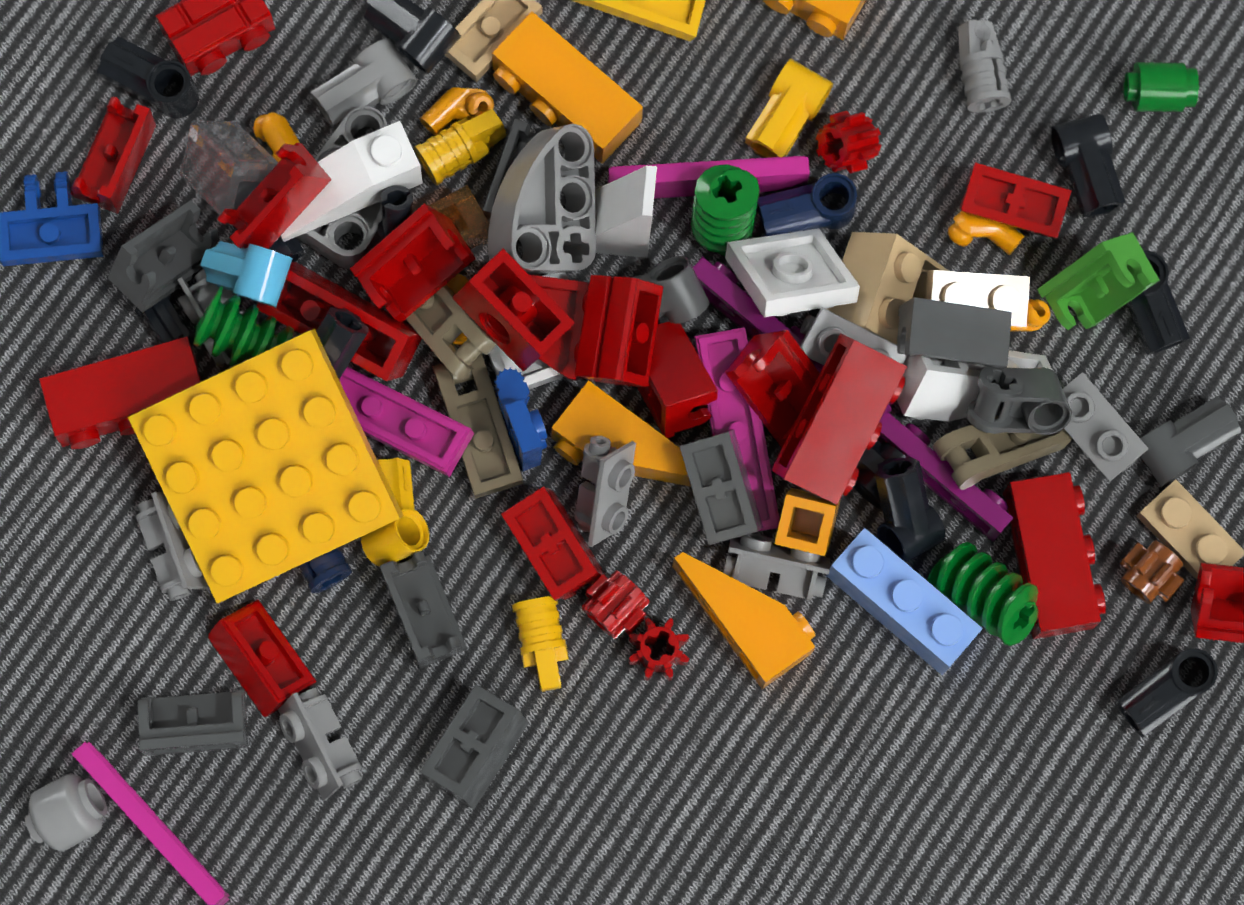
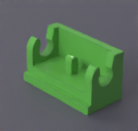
[1037,232,1160,330]

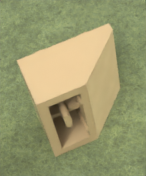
[827,232,949,344]

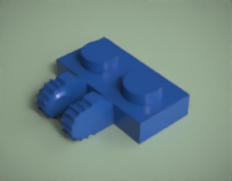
[0,171,104,266]
[494,367,548,472]

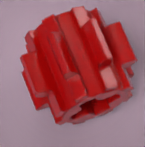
[816,111,881,174]
[582,570,649,639]
[628,618,690,681]

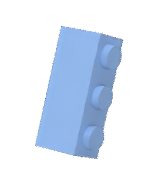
[826,528,983,675]

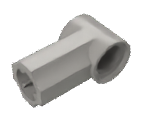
[311,39,418,130]

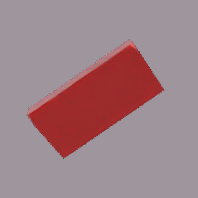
[208,600,317,717]

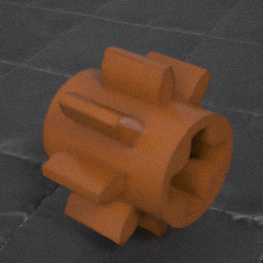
[1120,540,1184,604]

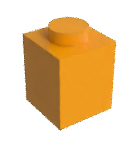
[775,488,840,556]

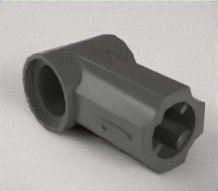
[632,256,709,324]
[1140,396,1242,487]

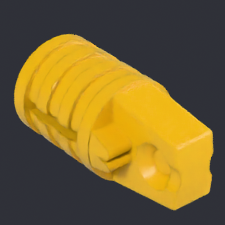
[414,109,506,186]
[512,596,569,692]

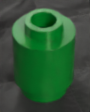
[1123,62,1199,112]

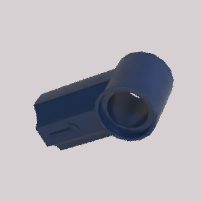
[757,173,857,236]

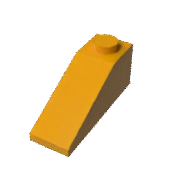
[551,380,691,487]
[672,552,816,689]

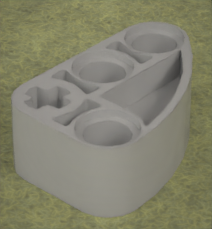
[296,106,388,269]
[487,124,596,274]

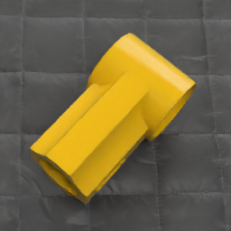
[745,59,834,158]
[361,458,429,567]

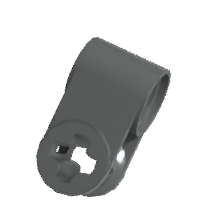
[966,366,1072,435]

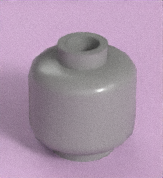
[25,773,107,852]

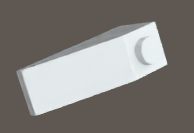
[281,121,423,242]
[595,166,657,258]
[897,350,1052,422]

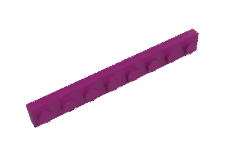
[693,257,1013,542]

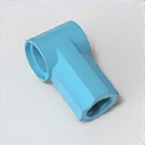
[200,241,293,307]

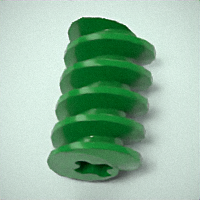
[691,164,760,256]
[193,286,294,367]
[927,542,1038,646]

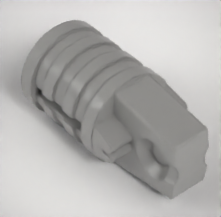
[958,20,1011,113]

